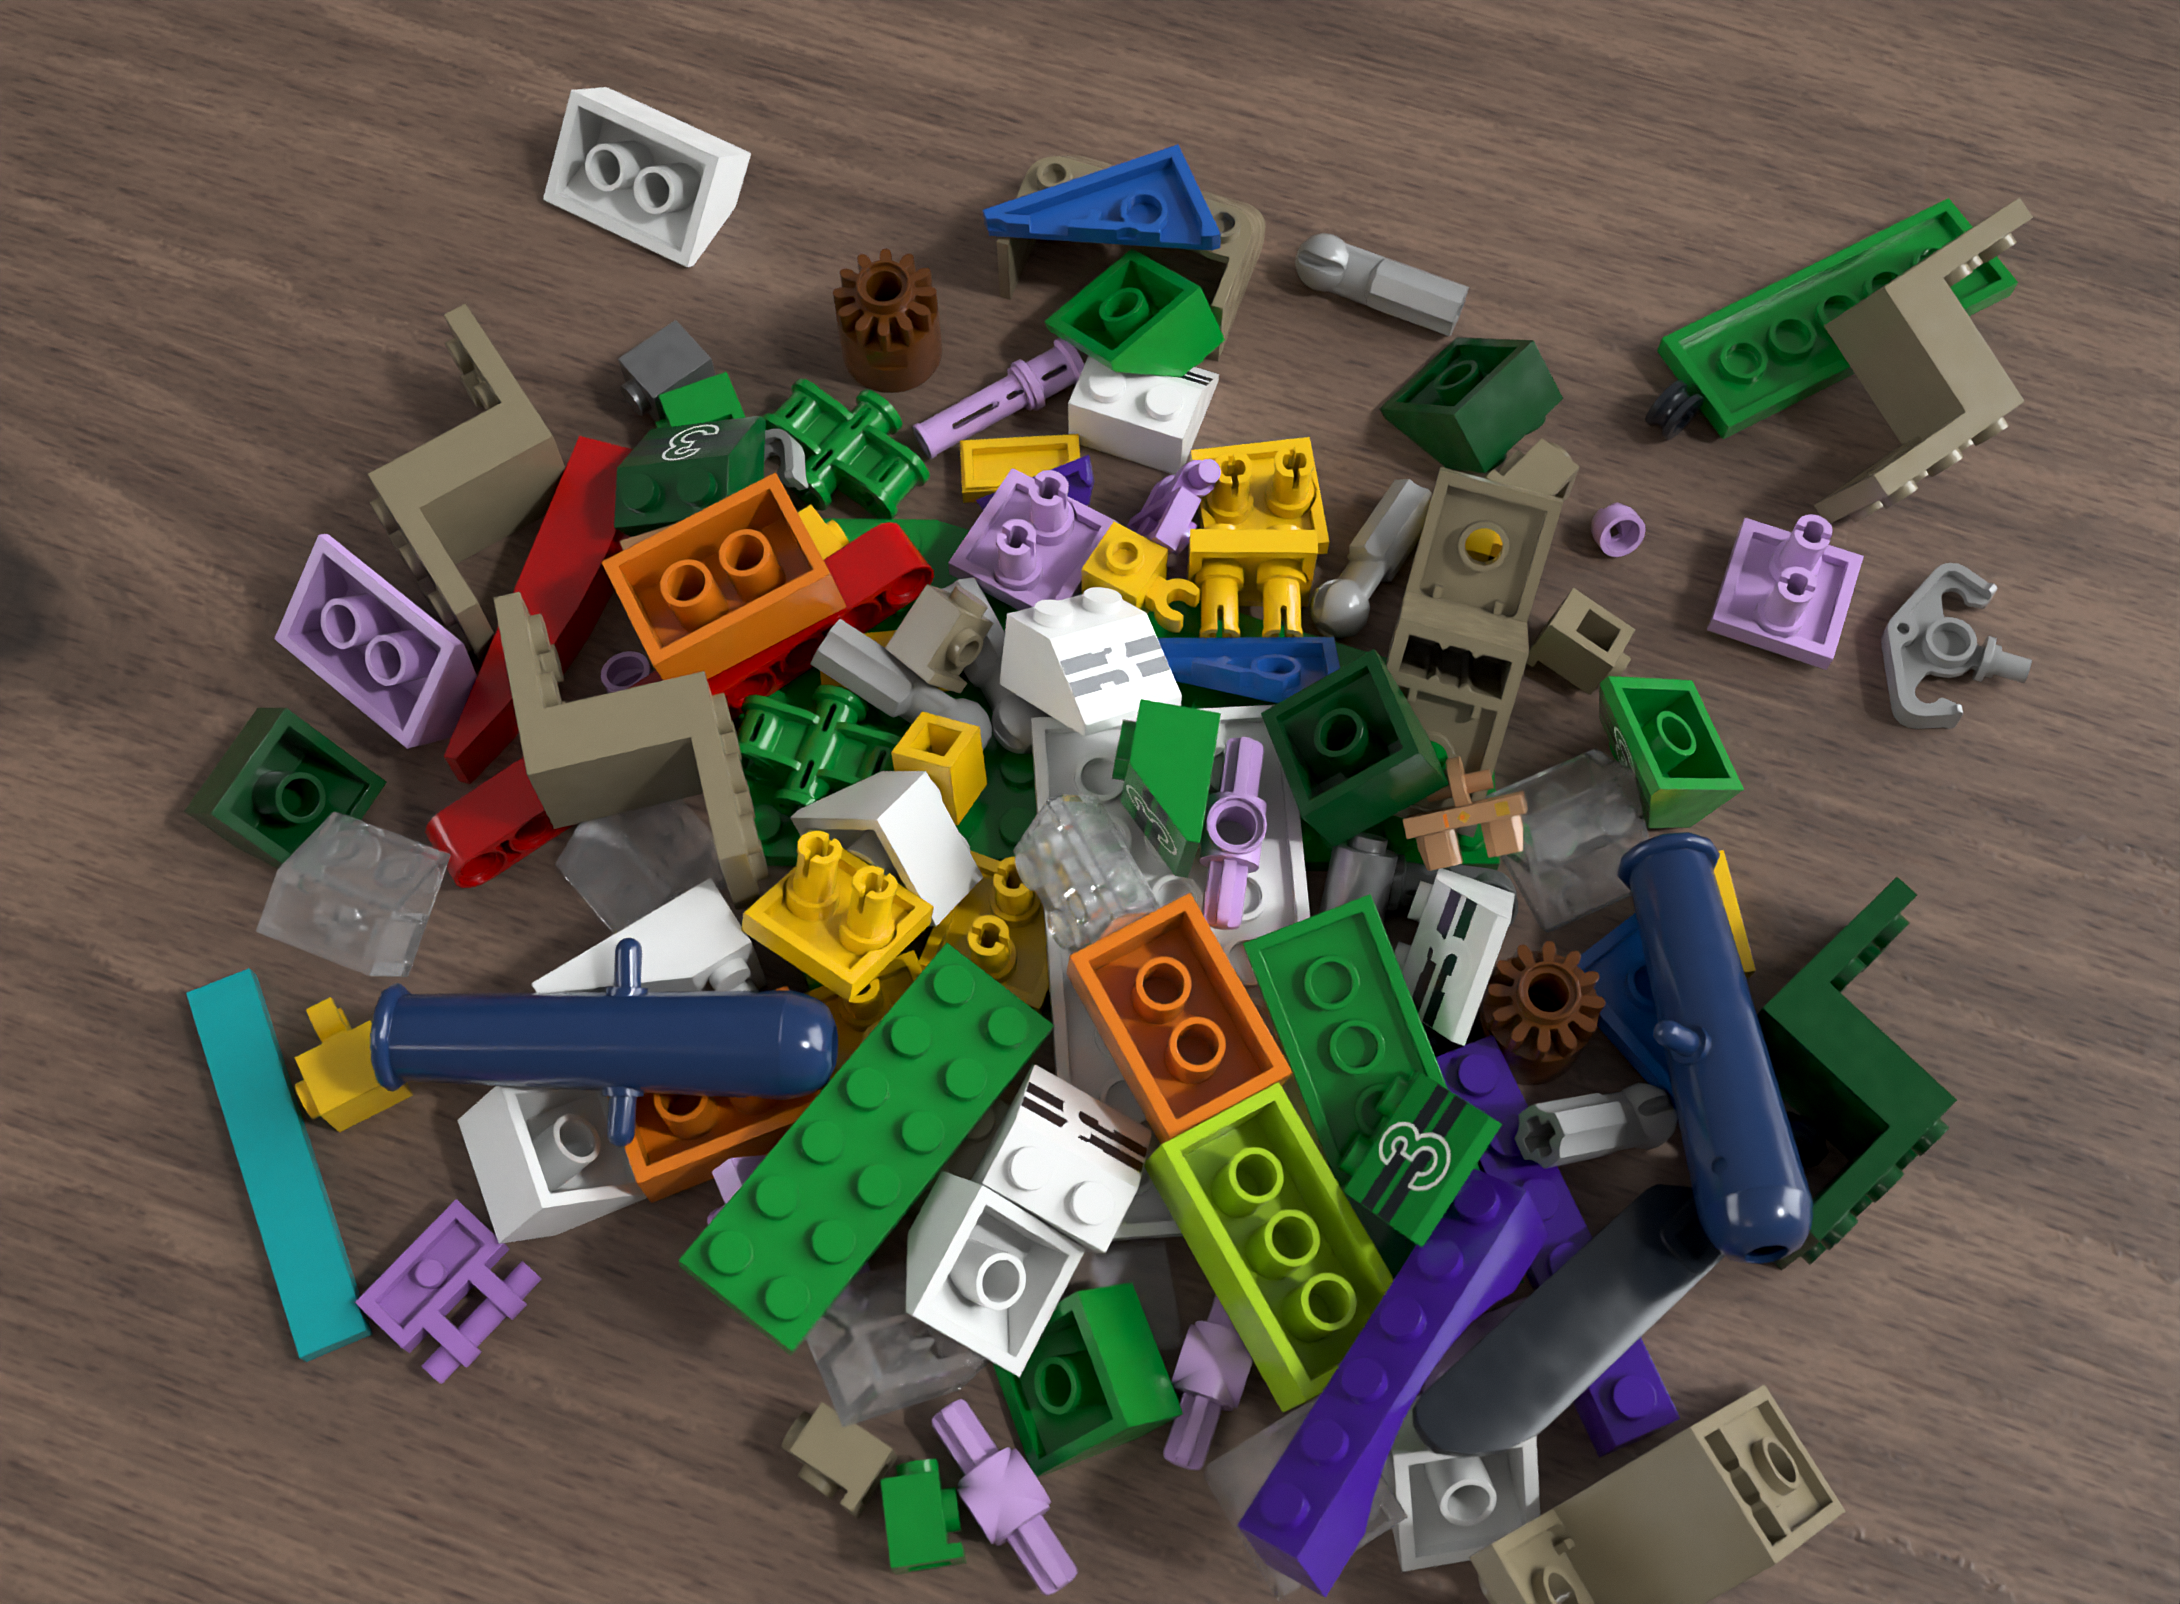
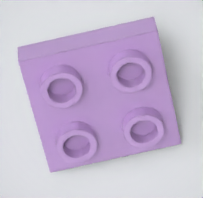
[948,468,1119,611]
[1707,514,1864,670]

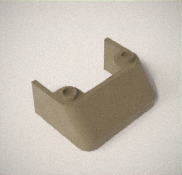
[997,155,1265,362]

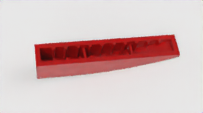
[444,436,633,784]

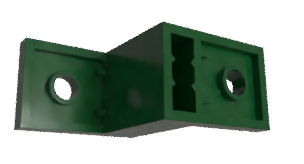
[1757,877,1957,1270]

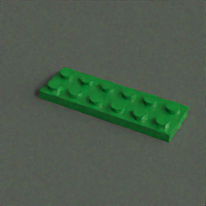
[1657,198,2019,439]
[1242,894,1525,1285]
[679,943,1054,1356]

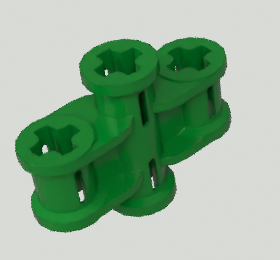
[762,378,930,519]
[737,685,901,818]

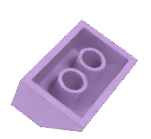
[274,534,477,749]

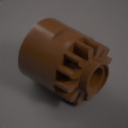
[833,249,942,393]
[1471,941,1605,1085]

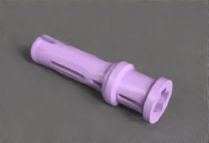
[912,337,1084,459]

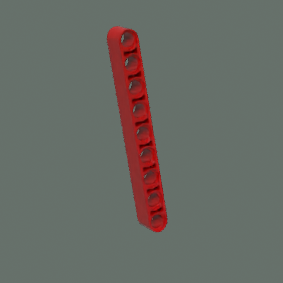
[425,522,934,888]

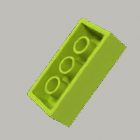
[1144,1082,1394,1412]

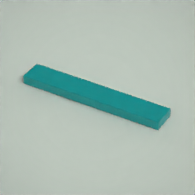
[186,968,373,1362]

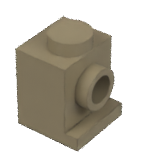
[1485,438,1580,502]
[885,584,994,693]
[1526,588,1636,695]
[781,1402,898,1519]

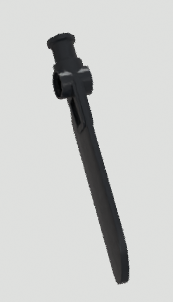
[1412,1111,1828,1458]

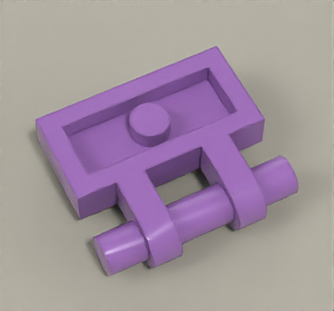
[1126,459,1221,555]
[355,1199,542,1384]

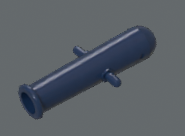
[1617,832,1813,1264]
[370,938,838,1147]

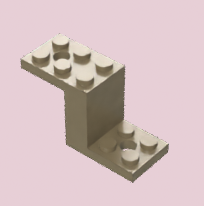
[1814,197,2033,523]
[368,304,565,665]
[1386,467,1563,838]
[493,592,769,910]
[1469,1385,1845,1604]

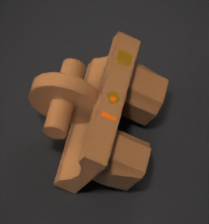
[1402,756,1528,871]

